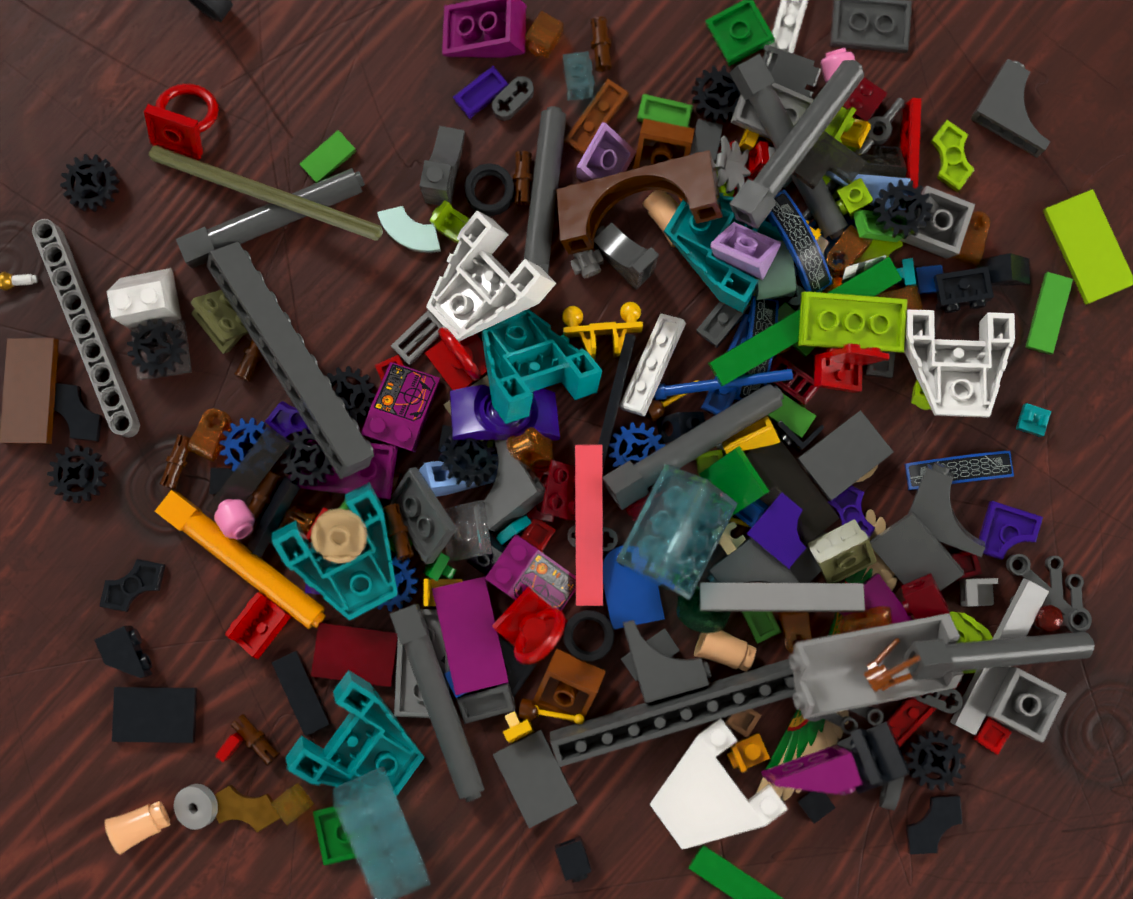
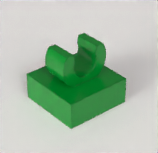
[423,553,457,581]

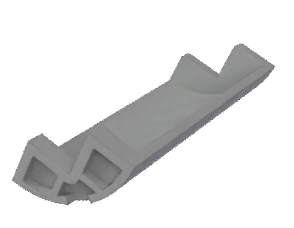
[789,613,963,719]

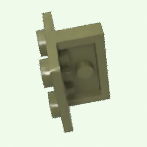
[191,290,249,354]

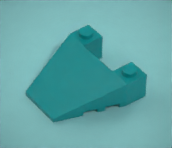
[664,193,783,313]
[481,309,602,424]
[272,482,398,621]
[286,670,425,801]

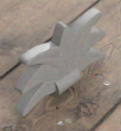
[715,136,751,194]

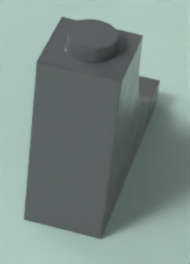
[970,59,1051,158]
[419,126,465,206]
[594,222,659,290]
[476,440,545,533]
[908,463,985,557]
[707,538,800,583]
[622,620,711,703]

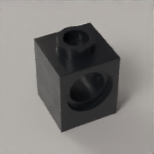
[555,836,592,883]

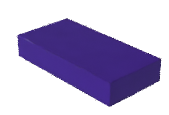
[453,66,509,119]

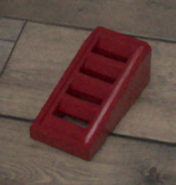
[770,355,820,407]

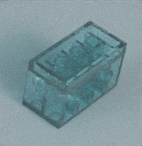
[616,464,738,600]
[333,766,430,899]

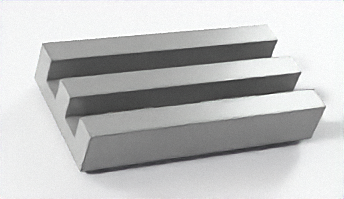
[391,310,444,366]

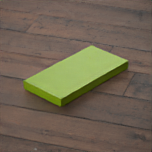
[1043,189,1133,305]
[798,291,908,353]

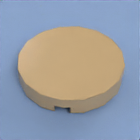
[311,509,368,564]

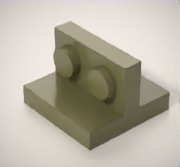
[807,519,877,583]

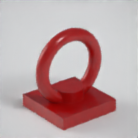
[144,84,219,161]
[425,327,487,390]
[492,586,568,664]

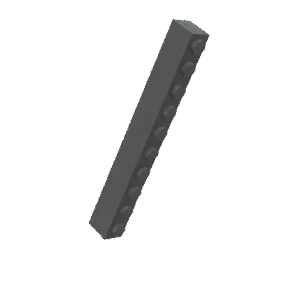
[207,242,374,479]
[550,659,796,767]

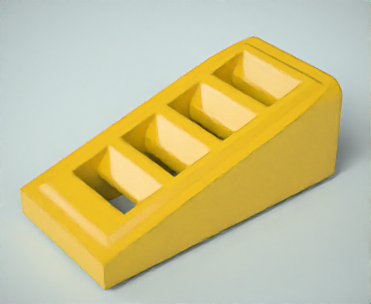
[722,416,780,454]

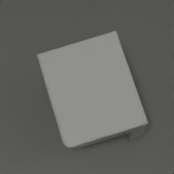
[959,578,998,606]

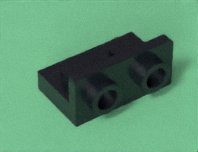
[934,267,994,313]

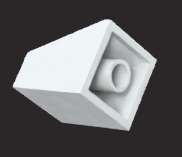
[107,268,182,330]

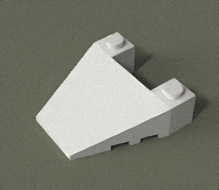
[426,211,556,341]
[904,309,1015,417]
[650,718,788,849]

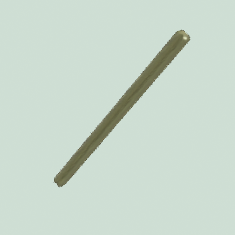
[149,146,383,241]

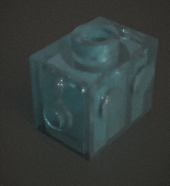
[563,51,595,100]

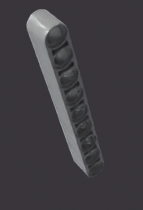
[32,219,140,438]

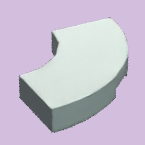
[377,206,441,253]

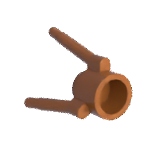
[863,638,921,692]

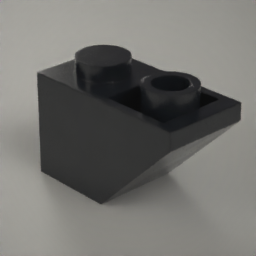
[94,626,153,678]

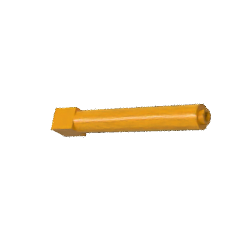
[155,490,326,629]

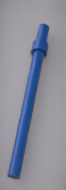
[653,369,793,400]

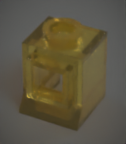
[271,783,314,825]

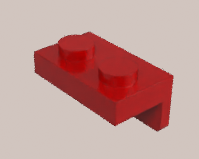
[225,592,291,659]

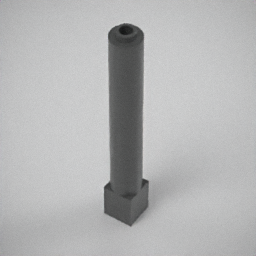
[730,54,848,240]
[730,60,865,229]
[524,106,567,301]
[176,168,365,268]
[602,383,784,510]
[390,603,485,802]
[904,632,1095,681]

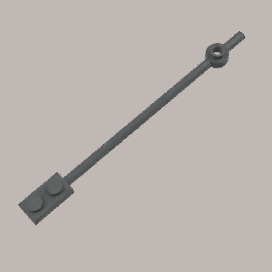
[696,98,907,348]

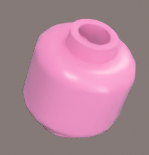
[821,48,855,83]
[214,499,255,540]

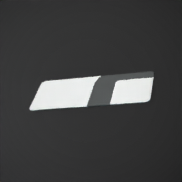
[841,255,886,283]

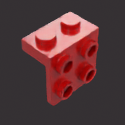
[814,344,890,393]

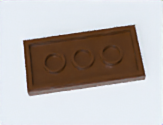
[0,338,59,444]

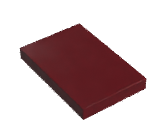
[311,623,398,687]

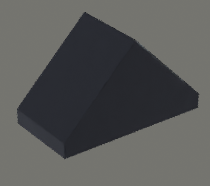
[976,253,1031,286]

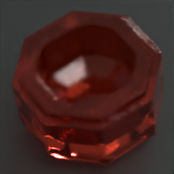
[1035,605,1064,632]

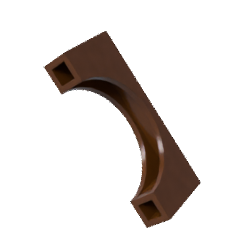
[557,150,723,255]

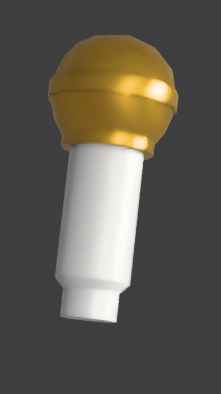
[0,272,38,290]

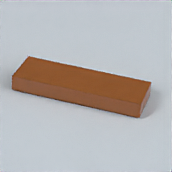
[564,79,629,156]

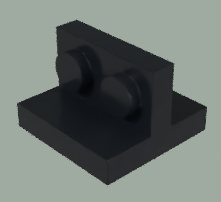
[837,722,910,794]

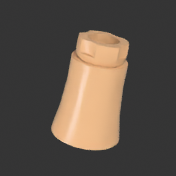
[643,190,679,248]
[694,622,756,672]
[105,801,170,855]

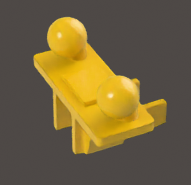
[562,302,643,359]

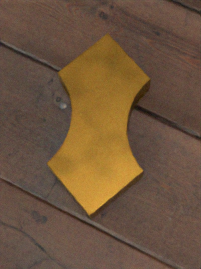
[215,785,282,832]

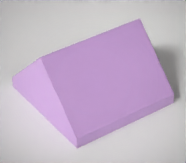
[576,122,636,182]
[710,222,782,280]

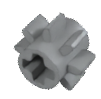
[571,249,604,278]

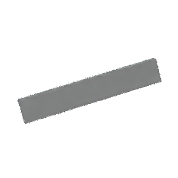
[950,578,1049,735]
[699,583,865,612]

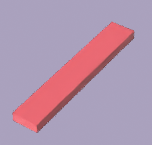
[575,444,603,606]

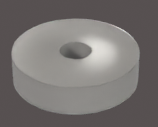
[174,784,218,830]

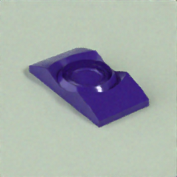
[450,385,560,440]

